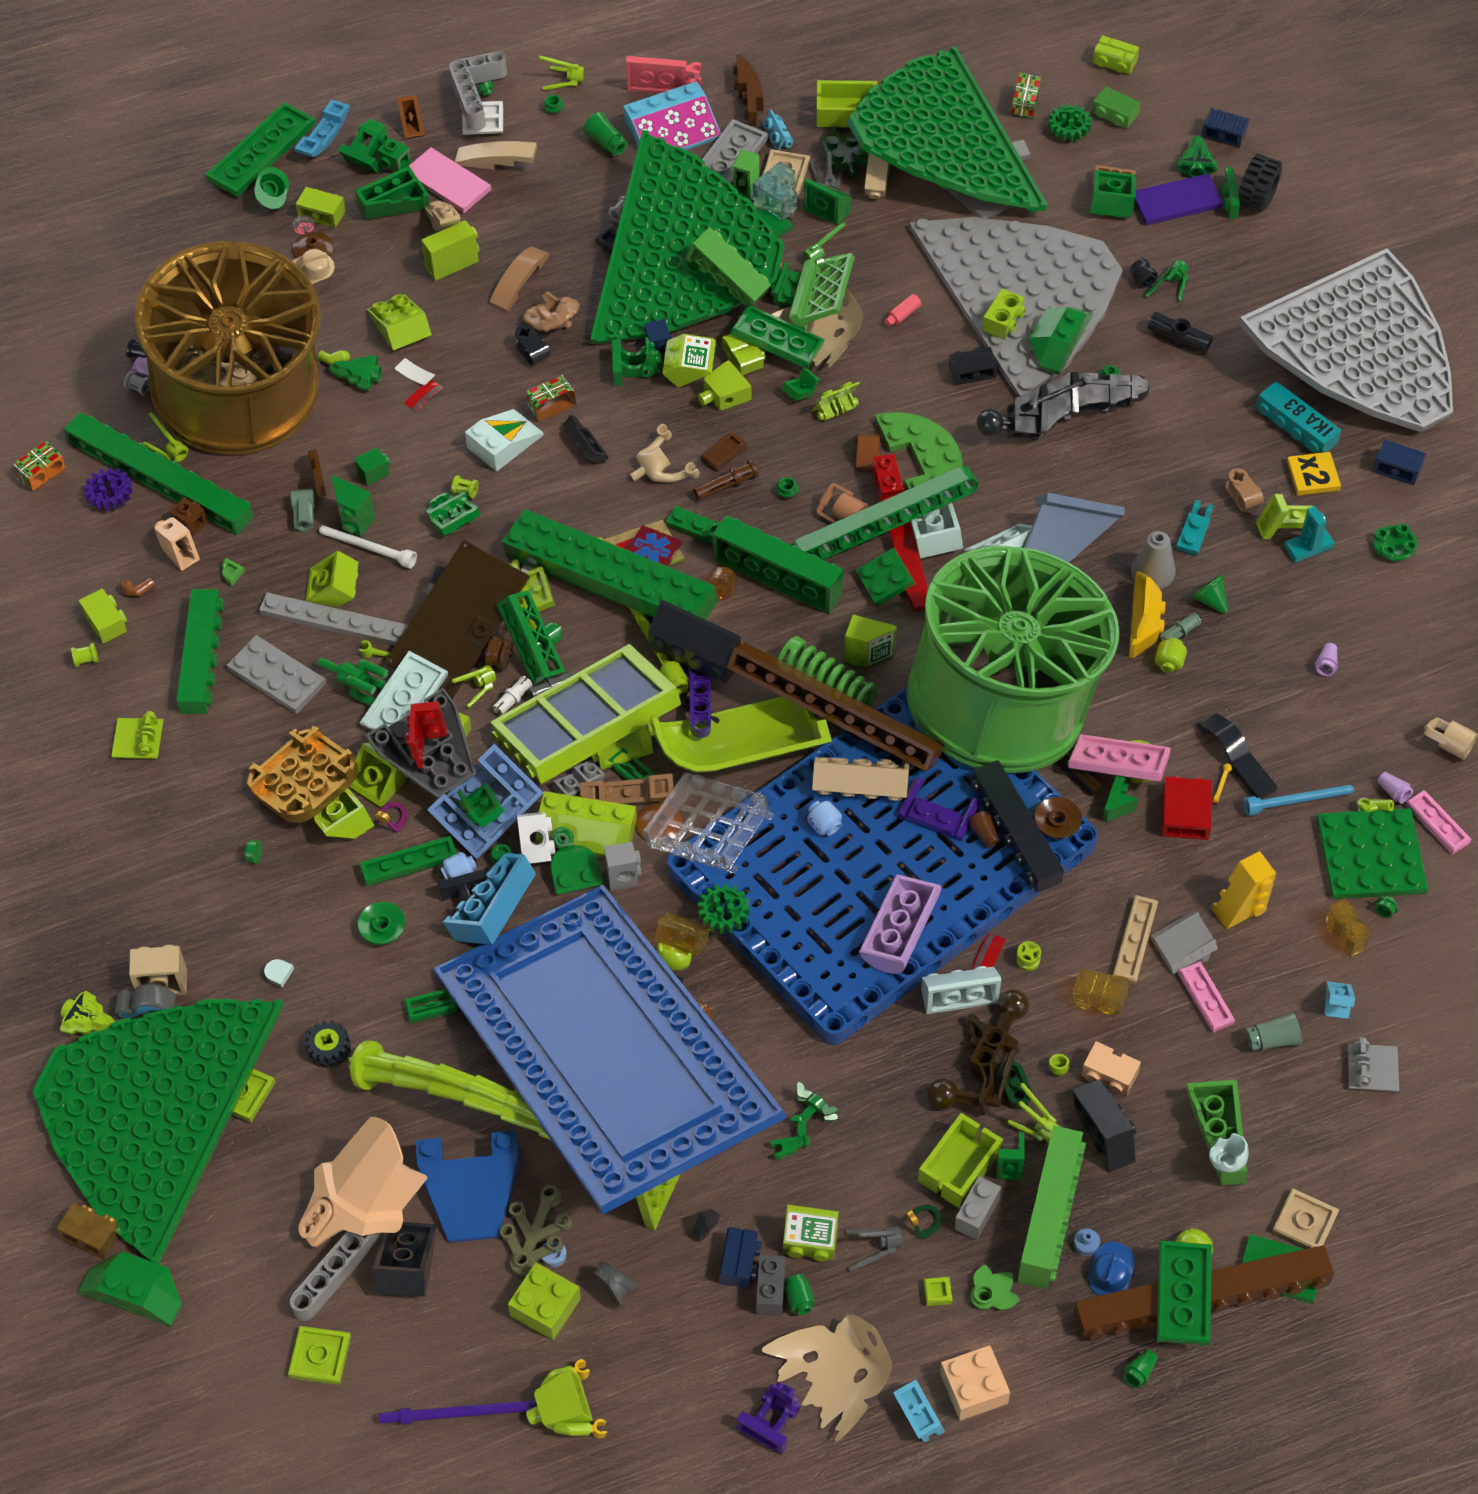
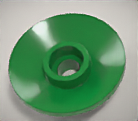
[358,902,406,945]

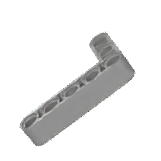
[449,52,507,131]
[290,1231,382,1321]

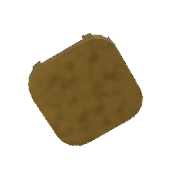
[247,726,359,823]

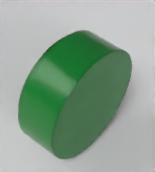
[245,840,262,864]

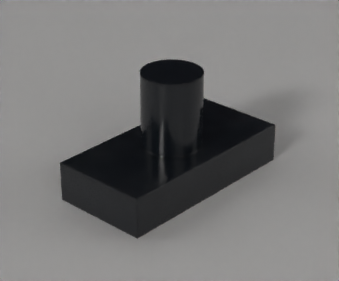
[438,869,486,902]

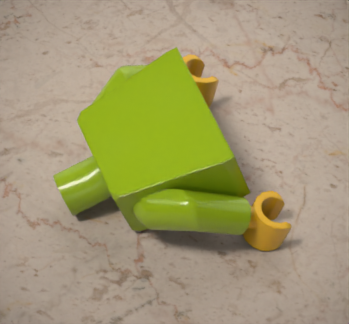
[526,1359,607,1439]

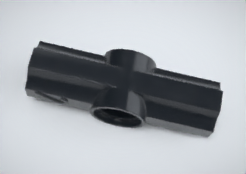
[1148,312,1214,353]

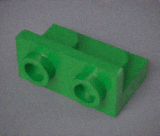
[771,262,801,308]

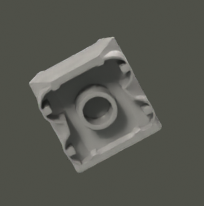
[1150,911,1217,974]

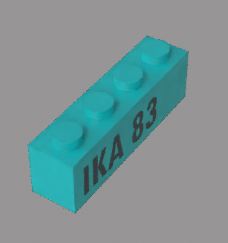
[1256,381,1342,453]

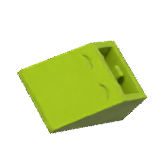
[367,294,432,350]

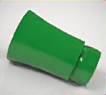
[583,112,627,156]

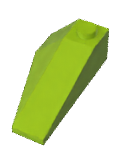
[314,788,375,839]

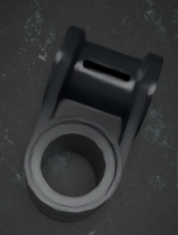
[515,325,551,366]

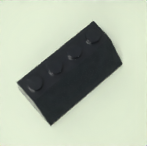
[648,600,741,683]

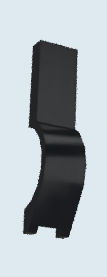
[1197,713,1277,799]

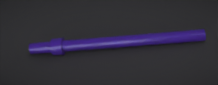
[379,1400,537,1425]

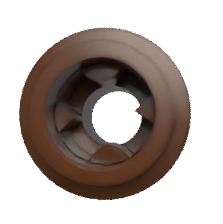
[969,811,1000,848]

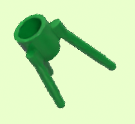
[1145,260,1189,302]

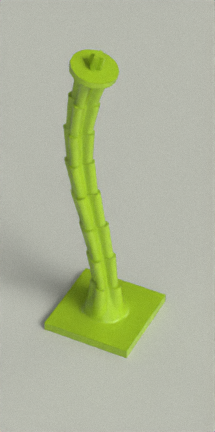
[349,1040,680,1231]

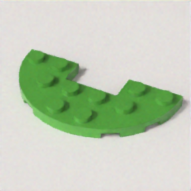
[875,412,963,490]

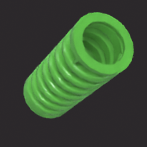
[777,636,878,706]

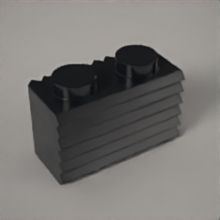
[949,347,998,386]

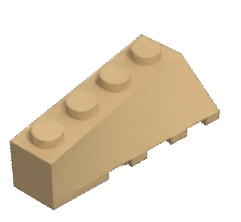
[812,757,910,800]

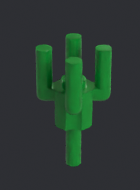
[317,657,388,707]

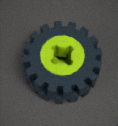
[305,1020,351,1068]

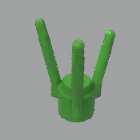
[803,222,846,264]

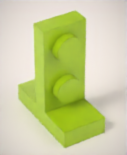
[1256,494,1313,539]

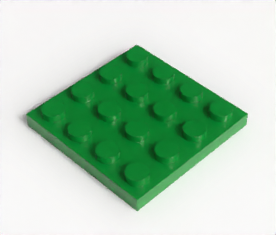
[1317,808,1428,900]

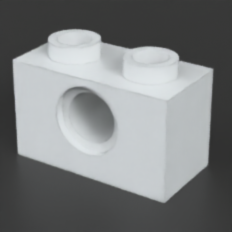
[517,812,555,863]

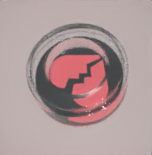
[293,216,314,236]

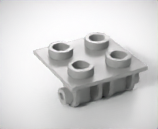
[1348,1037,1399,1092]

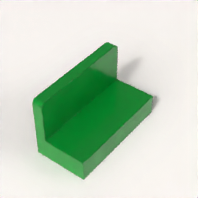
[996,1132,1025,1180]

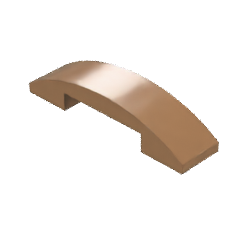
[489,246,550,312]
[580,774,674,805]

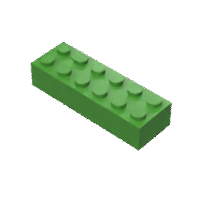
[1017,1125,1086,1290]

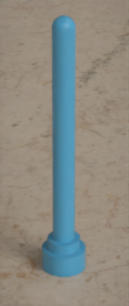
[1244,785,1354,816]

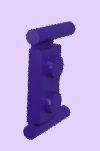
[897,777,980,841]

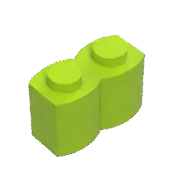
[722,334,766,375]

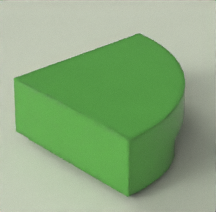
[222,558,245,587]

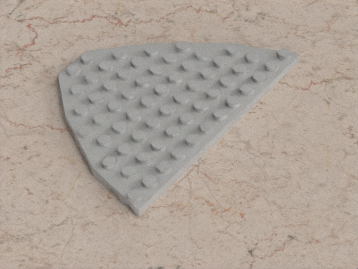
[909,217,1123,398]

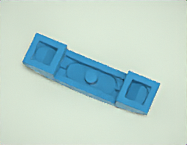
[294,100,350,157]

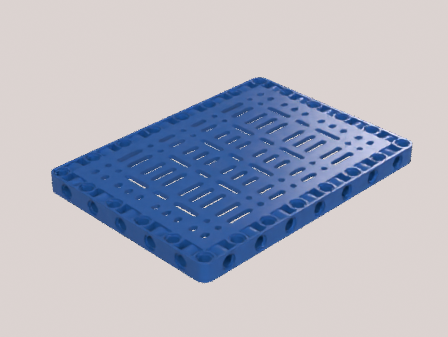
[668,686,1098,1045]

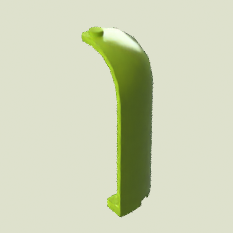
[647,696,832,773]

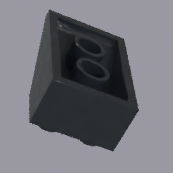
[373,1222,437,1297]

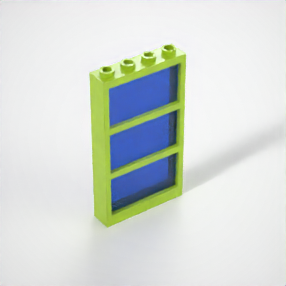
[491,644,681,784]

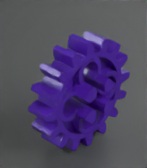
[84,467,133,511]

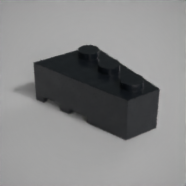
[1072,1079,1136,1173]

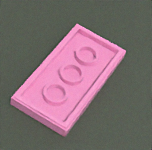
[409,148,491,213]
[1069,734,1171,782]

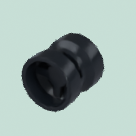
[1129,258,1158,288]

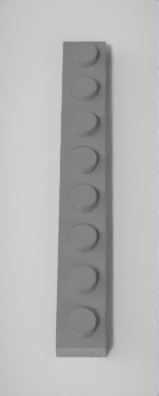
[259,592,408,646]

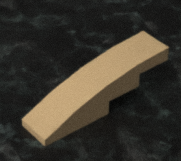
[455,141,537,170]

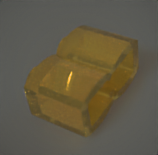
[1326,899,1370,957]

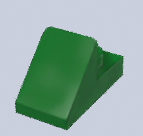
[1102,775,1138,823]

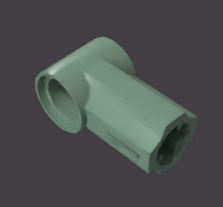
[291,489,315,532]

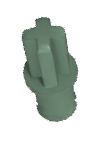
[1160,612,1201,641]

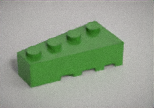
[685,227,771,307]
[1187,1080,1247,1185]

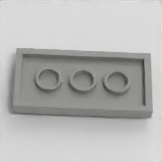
[702,119,768,186]
[226,635,326,714]

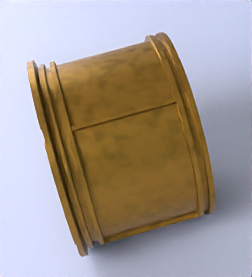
[135,241,321,455]

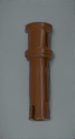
[693,459,758,501]

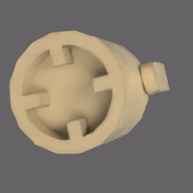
[1424,718,1478,760]

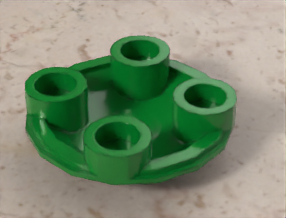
[1373,523,1418,561]

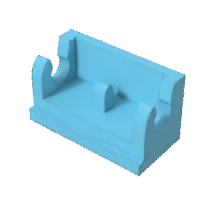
[893,1380,945,1442]

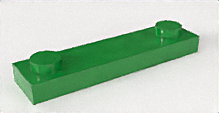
[360,836,457,886]

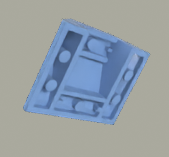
[427,744,544,859]

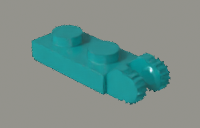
[1176,500,1214,556]

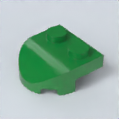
[426,491,481,536]
[551,845,603,896]

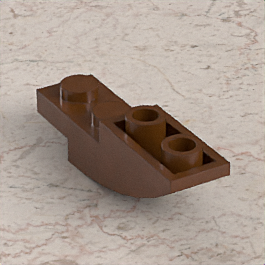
[733,54,764,126]

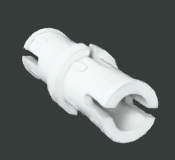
[492,676,532,716]

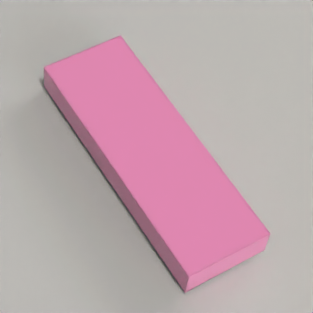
[1405,790,1472,855]
[1178,961,1235,1033]

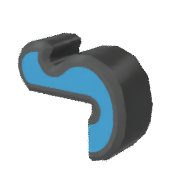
[115,983,177,1019]

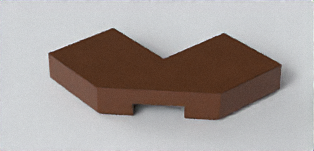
[308,448,326,497]

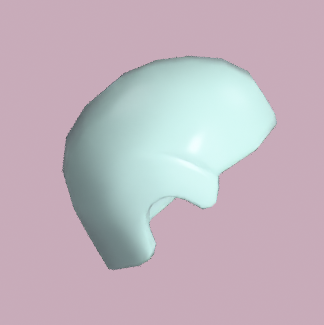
[1209,1133,1249,1172]

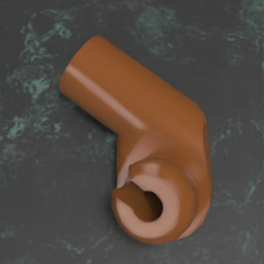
[120,578,156,597]

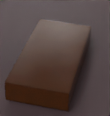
[701,431,747,472]

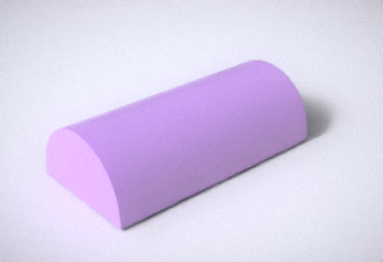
[859,874,942,974]

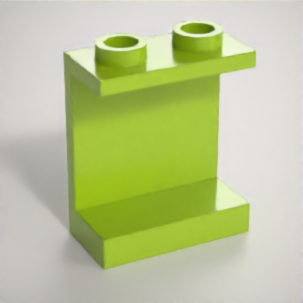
[582,706,653,770]

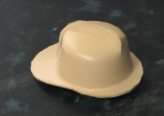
[292,249,335,284]

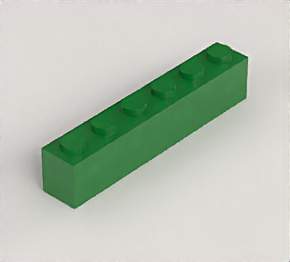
[177,589,224,714]

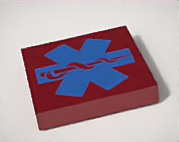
[626,525,682,567]

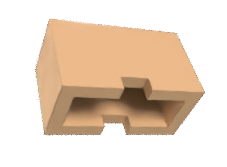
[1081,1041,1141,1096]

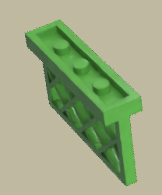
[789,253,854,330]

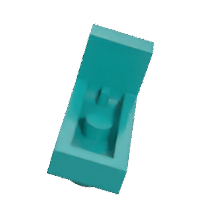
[1284,506,1335,563]

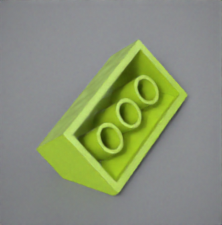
[535,791,637,857]

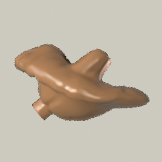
[523,292,580,332]

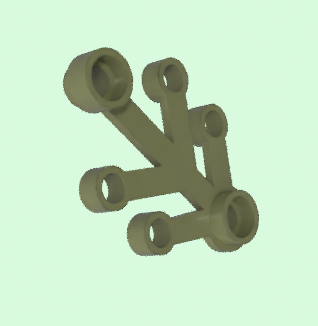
[500,1185,572,1275]

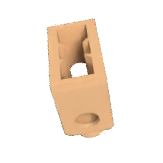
[154,517,200,571]

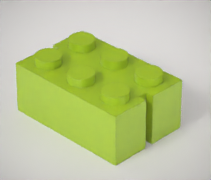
[817,80,877,127]
[918,1113,1003,1208]

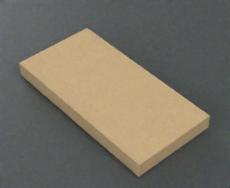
[753,149,810,218]

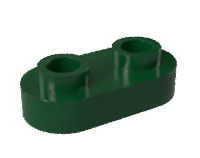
[998,1061,1032,1109]

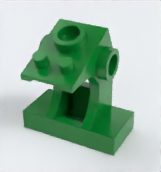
[338,118,389,174]
[612,337,662,386]

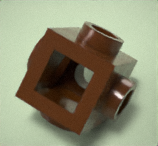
[170,498,207,537]

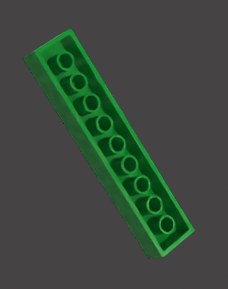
[502,509,718,620]

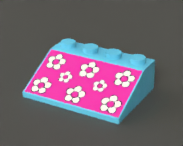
[623,81,721,150]

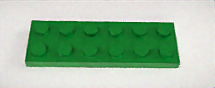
[205,102,316,197]

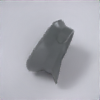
[594,1261,639,1307]

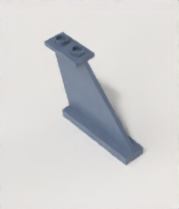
[1024,493,1125,562]

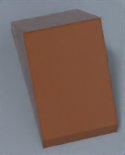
[396,95,425,139]
[856,433,880,471]

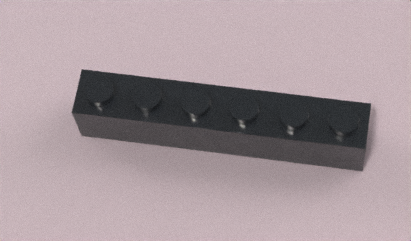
[970,760,1064,893]

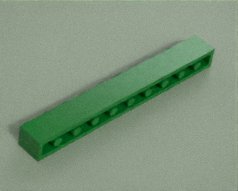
[63,412,253,535]

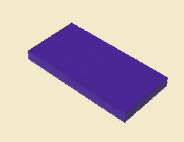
[1134,174,1224,225]

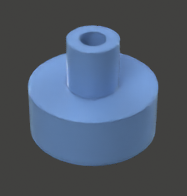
[1074,1229,1100,1256]

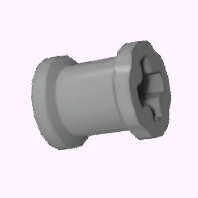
[608,196,626,223]
[123,371,150,396]

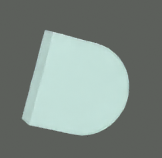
[264,959,294,988]

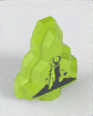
[60,991,115,1035]

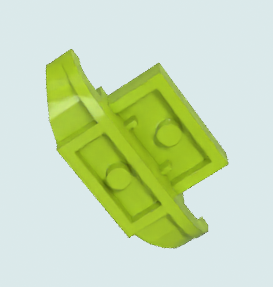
[508,559,555,630]

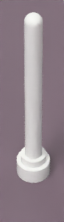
[319,526,417,569]

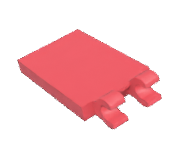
[626,56,702,93]

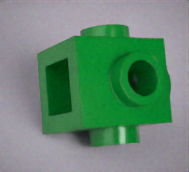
[378,138,411,172]

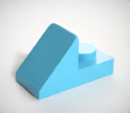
[1324,981,1355,1019]

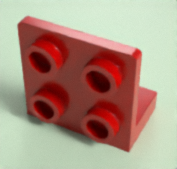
[406,701,448,768]

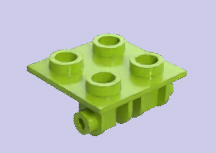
[812,382,860,421]
[111,711,164,759]

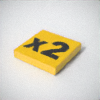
[1287,452,1341,496]

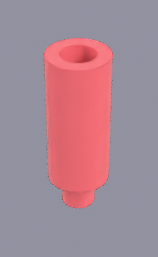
[885,294,921,327]

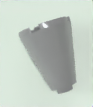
[1131,531,1176,589]

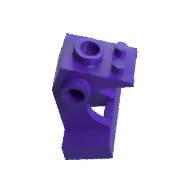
[737,1381,801,1455]

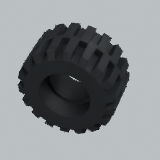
[1238,154,1282,211]

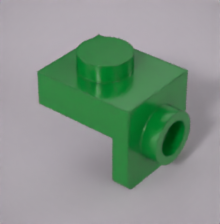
[782,368,819,401]

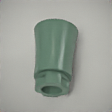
[1245,1011,1302,1051]

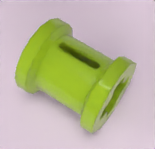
[451,475,479,499]
[71,643,99,667]

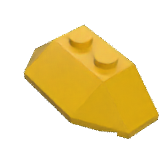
[1129,572,1166,658]

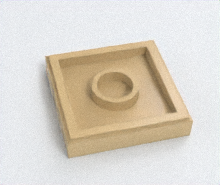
[1272,1188,1339,1249]

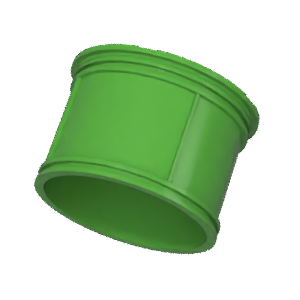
[907,546,1119,773]

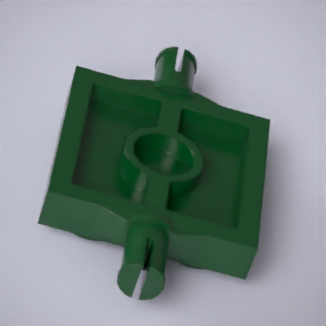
[819,126,869,178]

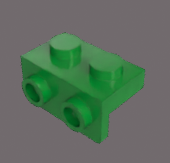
[457,783,505,828]

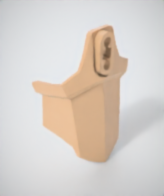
[298,1117,428,1247]

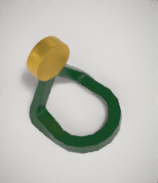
[906,1205,942,1239]

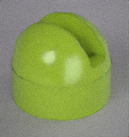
[1049,1054,1069,1076]

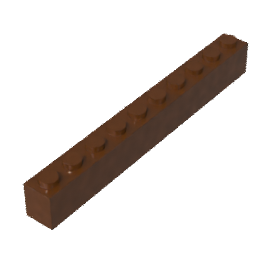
[727,643,944,771]
[1074,1245,1334,1340]

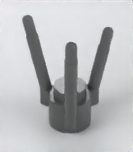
[809,152,844,191]
[845,1226,903,1272]

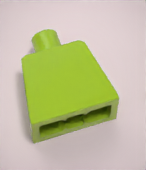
[698,360,752,410]

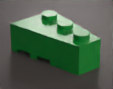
[355,166,430,219]

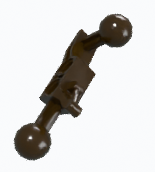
[927,989,1029,1116]

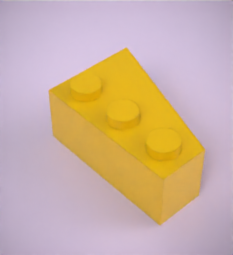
[1211,851,1276,929]

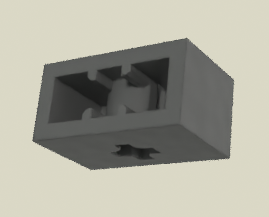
[756,1255,785,1317]

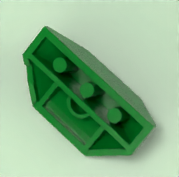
[1029,306,1093,375]
[78,1251,182,1327]

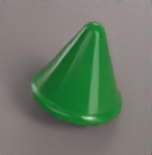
[1192,575,1228,614]

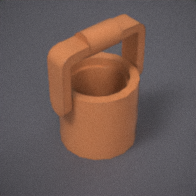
[817,483,869,523]

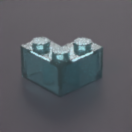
[752,161,797,220]

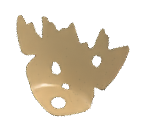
[771,288,863,368]
[762,1315,892,1442]

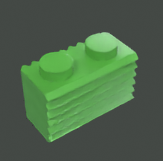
[1092,86,1141,129]
[732,150,760,199]

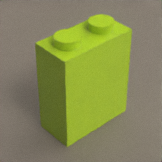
[421,220,480,281]

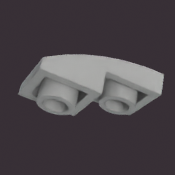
[552,760,605,797]

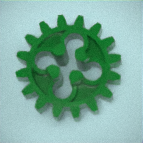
[1048,103,1092,142]
[698,883,750,934]

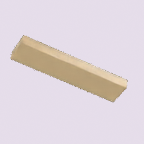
[1112,895,1158,986]

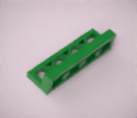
[497,590,565,686]

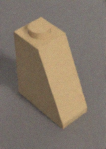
[865,153,891,199]

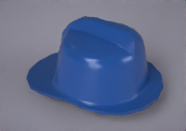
[1088,1242,1135,1296]

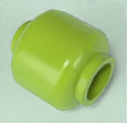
[1155,638,1187,673]

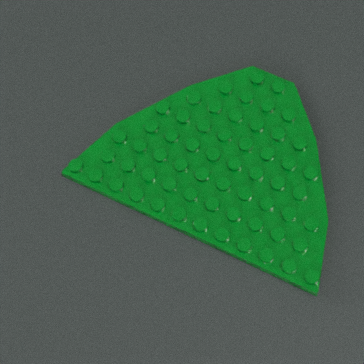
[847,47,1048,213]
[591,130,784,344]
[33,999,285,1264]

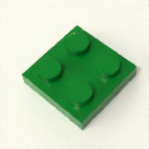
[856,548,915,607]

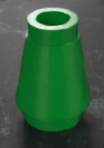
[1123,1349,1158,1388]

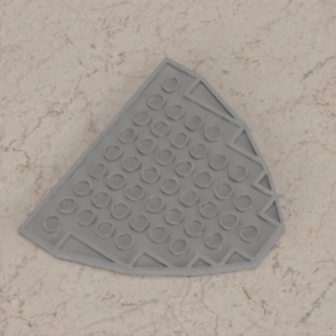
[1237,248,1453,432]

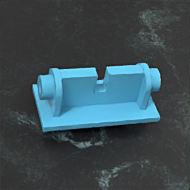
[763,110,793,151]

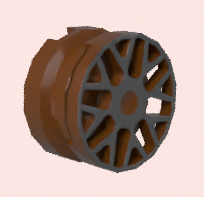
[485,636,513,671]

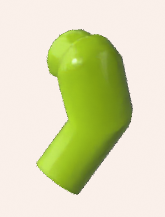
[317,350,350,366]

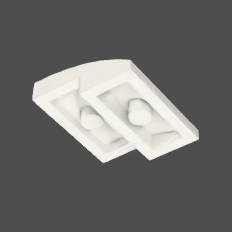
[462,101,503,135]

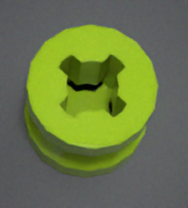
[1016,941,1041,971]

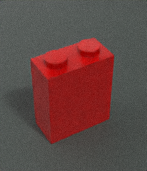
[1161,776,1212,840]

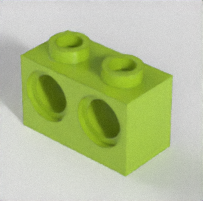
[982,289,1026,340]

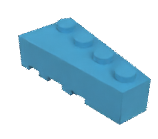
[443,853,536,945]

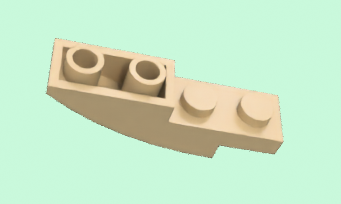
[425,201,461,231]

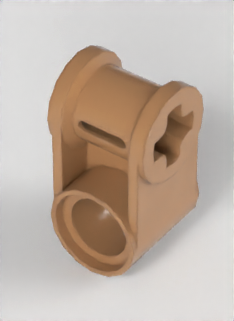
[1225,468,1264,512]

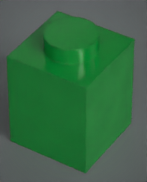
[354,447,390,486]

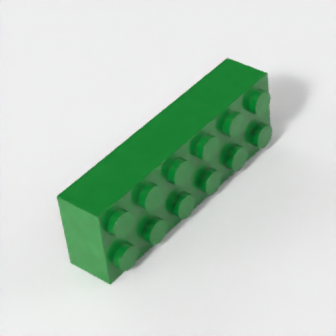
[713,515,843,614]

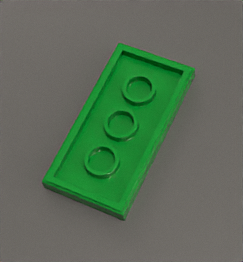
[731,305,825,369]
[1157,1241,1212,1346]

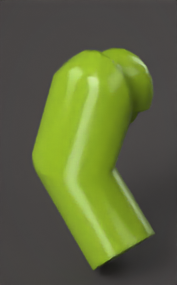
[1357,798,1394,812]

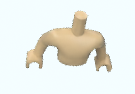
[630,424,700,483]

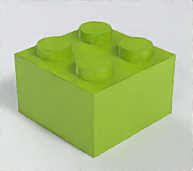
[508,1262,581,1340]

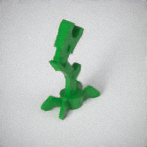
[770,1082,838,1160]

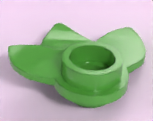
[971,1265,1019,1310]

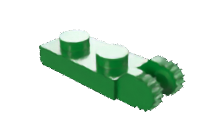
[666,506,720,544]

